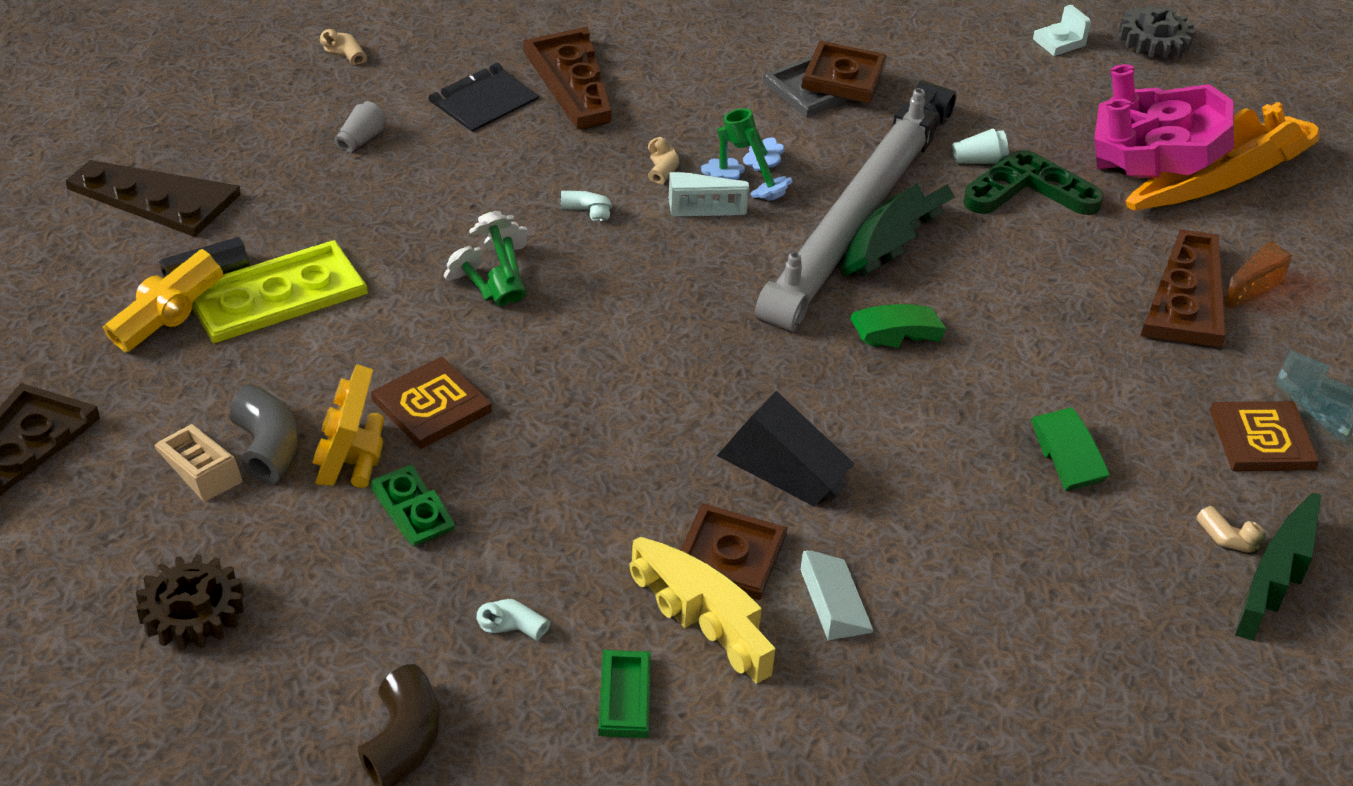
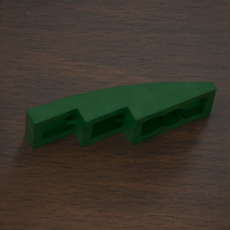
[1235,493,1321,641]

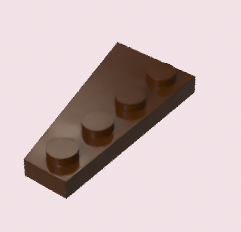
[523,26,611,130]
[1141,229,1226,348]

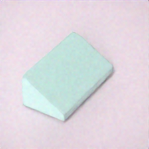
[800,550,873,640]

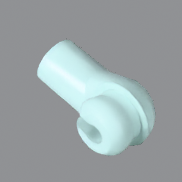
[561,191,612,221]
[476,599,550,641]

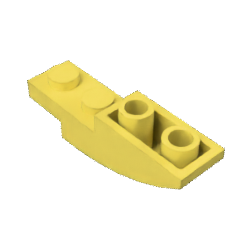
[629,537,775,684]

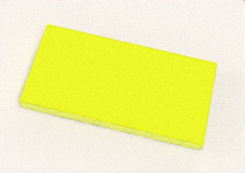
[192,240,368,344]

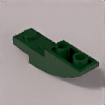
[840,183,955,277]

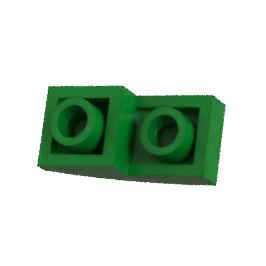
[850,304,946,348]
[1030,407,1109,491]
[371,464,455,547]

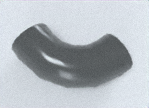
[230,384,298,485]

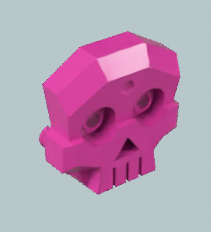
[1094,64,1234,178]

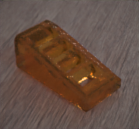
[1223,241,1292,309]

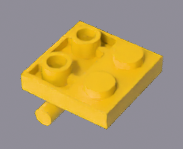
[312,364,384,488]

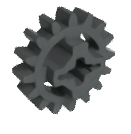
[1118,4,1195,59]

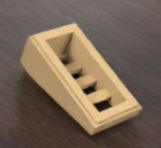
[154,424,243,502]

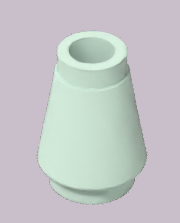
[952,128,1009,165]

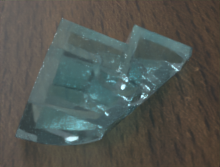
[1275,350,1353,442]

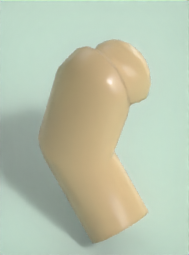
[320,29,367,65]
[648,137,679,185]
[1196,506,1266,553]

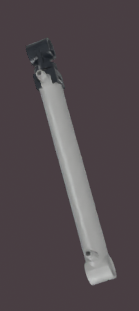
[755,80,957,332]

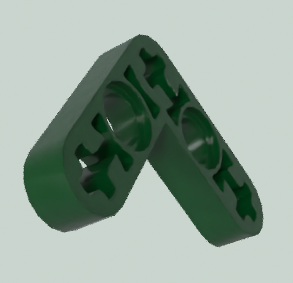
[963,150,1104,215]

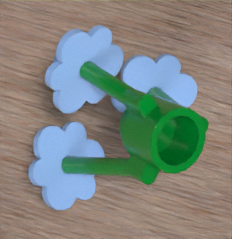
[701,108,793,201]

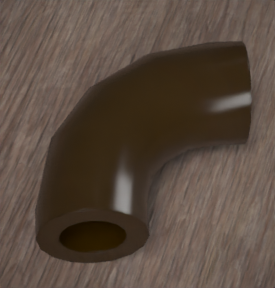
[358,664,440,786]

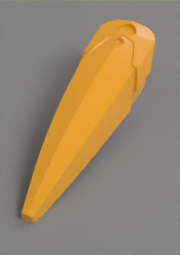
[1125,102,1320,210]

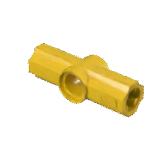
[102,249,224,353]

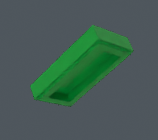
[598,650,651,738]

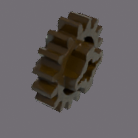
[136,554,244,650]

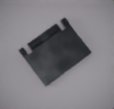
[428,63,539,132]

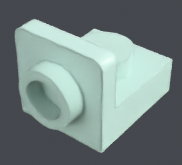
[1033,5,1091,56]

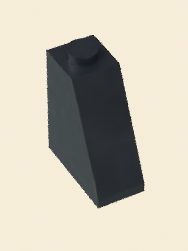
[717,391,855,507]

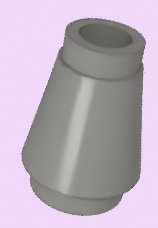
[334,101,387,153]

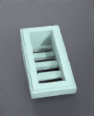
[668,172,749,217]

